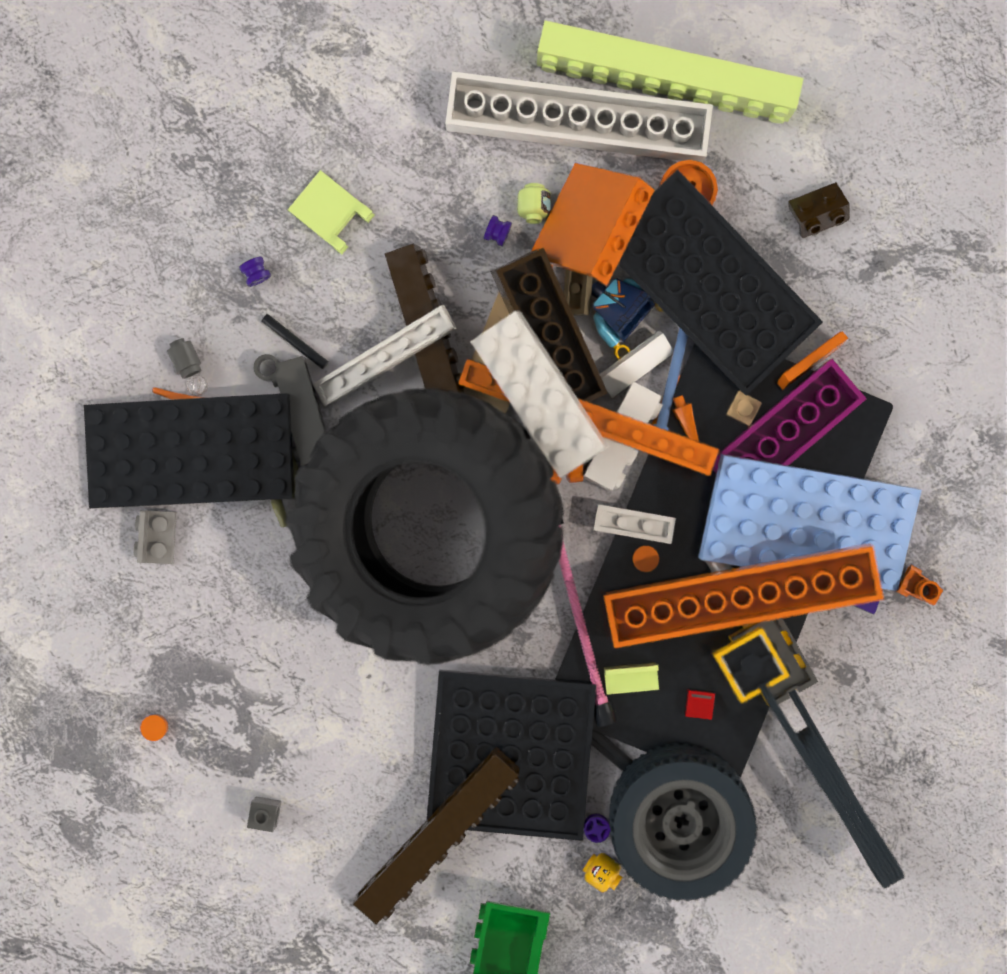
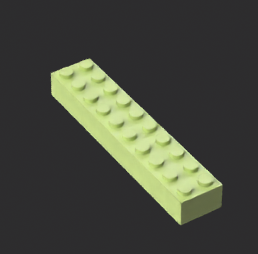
[537,20,804,124]

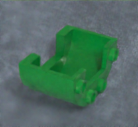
[469,901,550,974]

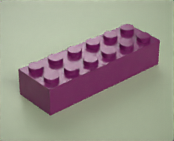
[712,359,867,474]

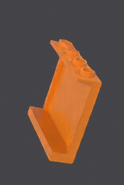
[531,163,654,286]

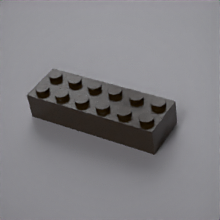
[490,248,608,402]

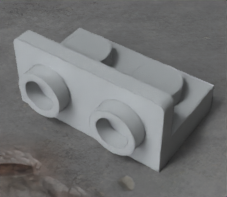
[134,510,177,564]

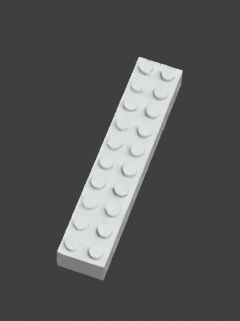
[445,71,713,163]

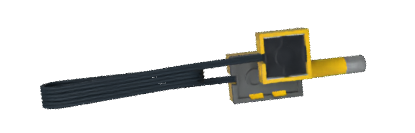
[706,561,905,889]

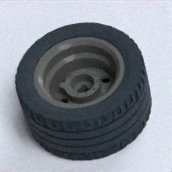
[609,743,757,902]

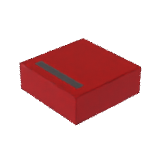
[685,689,715,720]

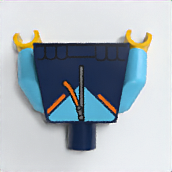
[591,278,664,360]

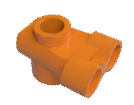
[896,564,943,606]

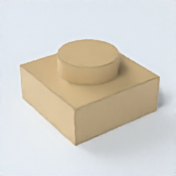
[725,391,762,427]

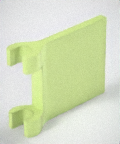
[288,170,375,255]

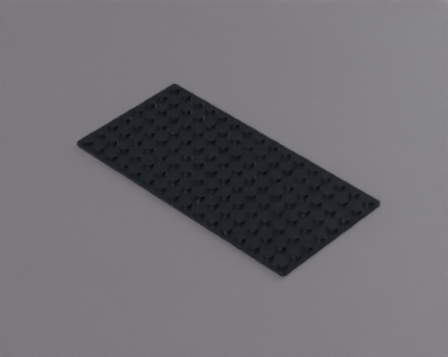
[555,343,893,778]

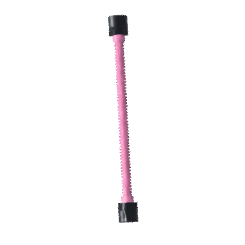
[559,517,618,727]

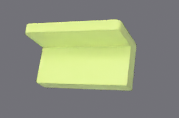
[604,663,659,695]

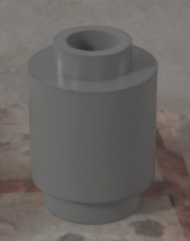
[167,338,202,379]

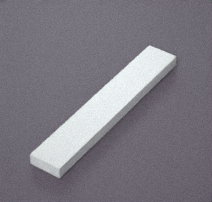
[313,305,457,407]

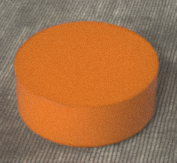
[632,546,659,572]
[140,714,168,741]

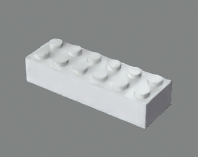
[471,311,609,478]

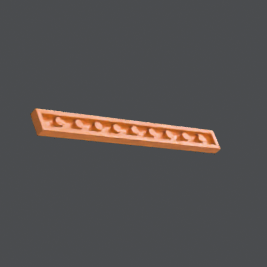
[458,359,719,475]

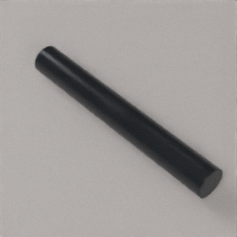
[261,314,329,370]

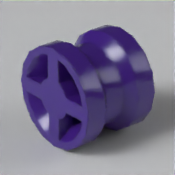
[483,215,512,247]
[239,256,271,287]
[584,813,610,843]

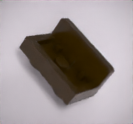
[788,182,850,238]

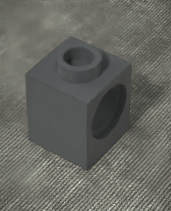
[247,796,281,832]

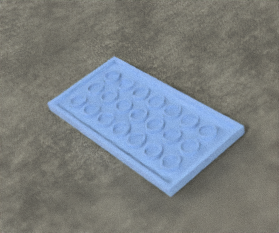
[698,454,922,591]

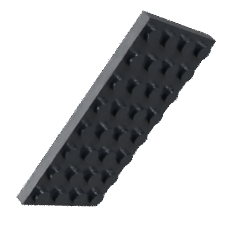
[618,169,823,396]
[84,393,295,509]

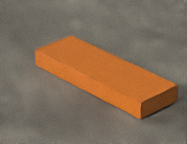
[777,331,848,390]

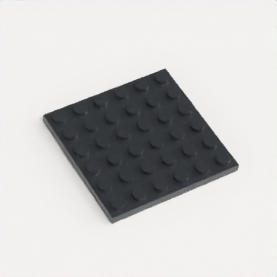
[426,669,596,841]

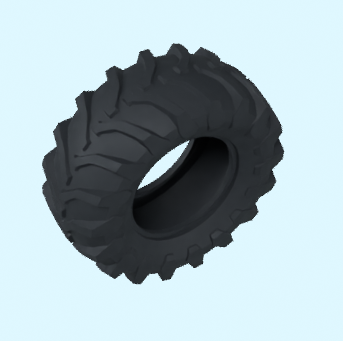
[286,388,564,665]

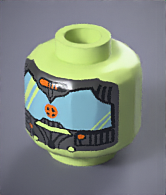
[517,183,551,224]

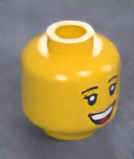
[582,853,623,893]

